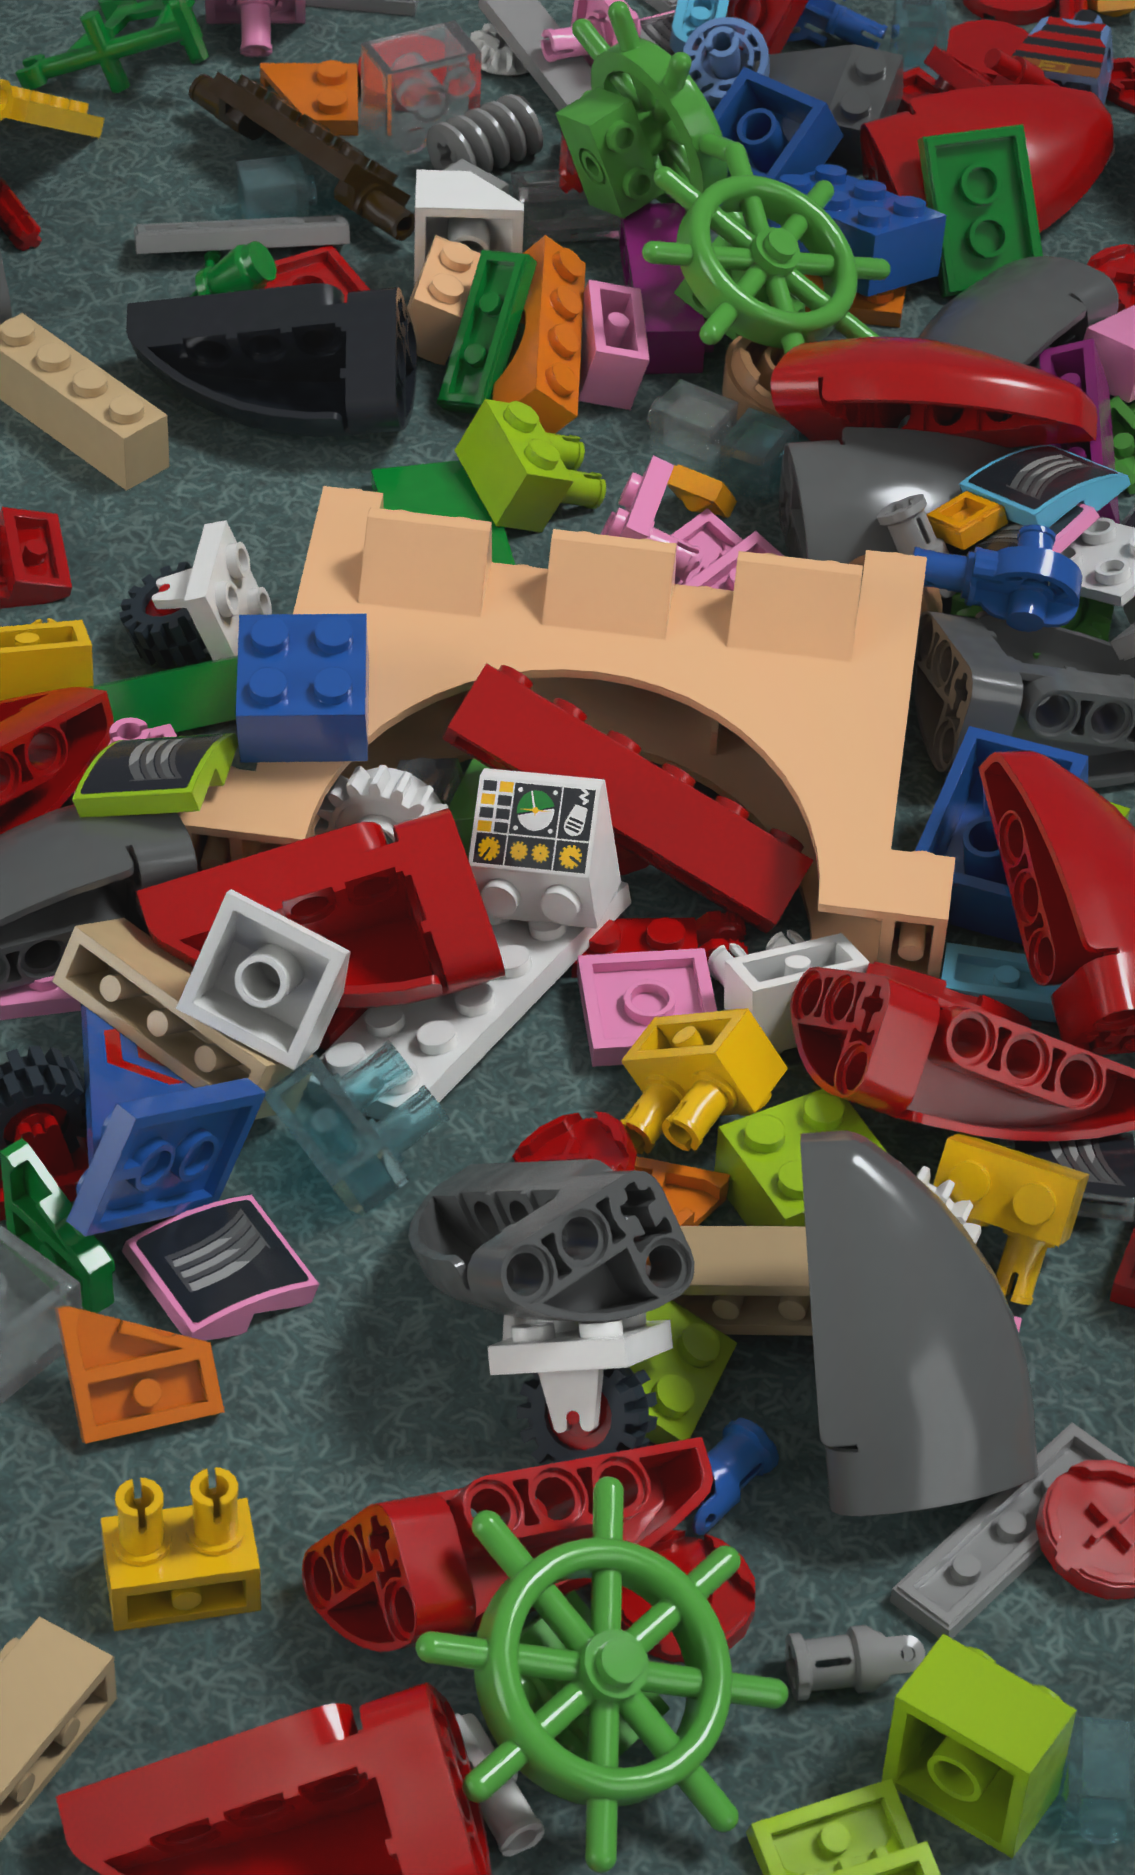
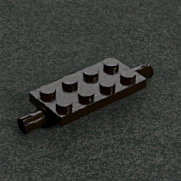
[189,72,415,241]

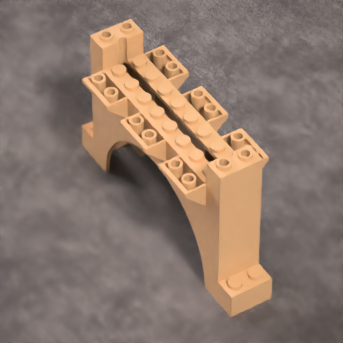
[180,486,955,978]

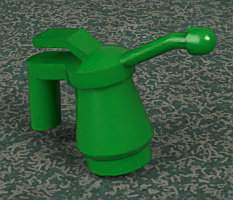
[190,241,277,297]

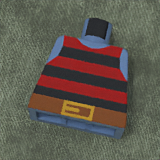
[1011,9,1113,105]

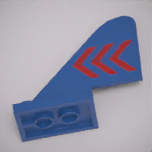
[66,1005,267,1236]

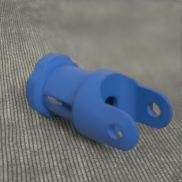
[693,1417,779,1535]

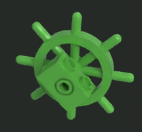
[555,1,746,228]
[642,142,891,354]
[415,1476,788,1873]

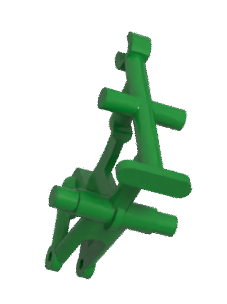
[16,0,209,93]

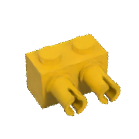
[0,618,94,701]
[620,1008,788,1154]
[933,1133,1090,1305]
[101,1468,261,1631]

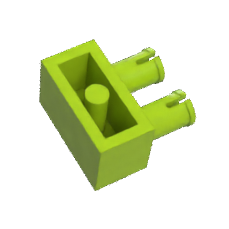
[454,399,606,532]

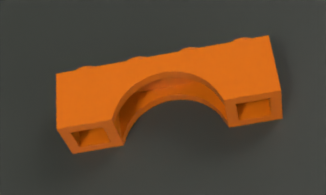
[493,235,586,434]

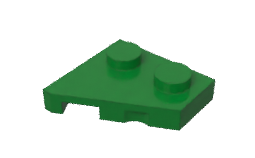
[0,1138,115,1313]

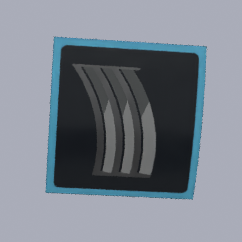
[959,445,1131,528]

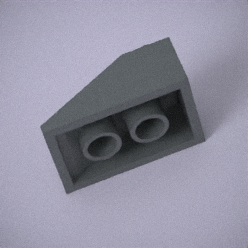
[755,44,903,169]

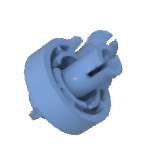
[683,17,770,107]

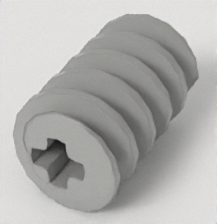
[427,94,543,173]

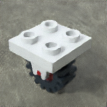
[119,520,272,668]
[487,1313,673,1464]

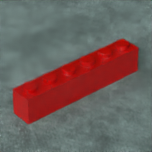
[442,663,814,934]

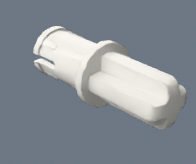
[455,1713,545,1857]

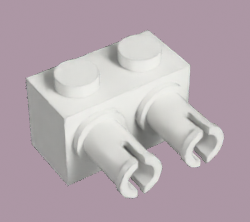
[708,930,870,1054]

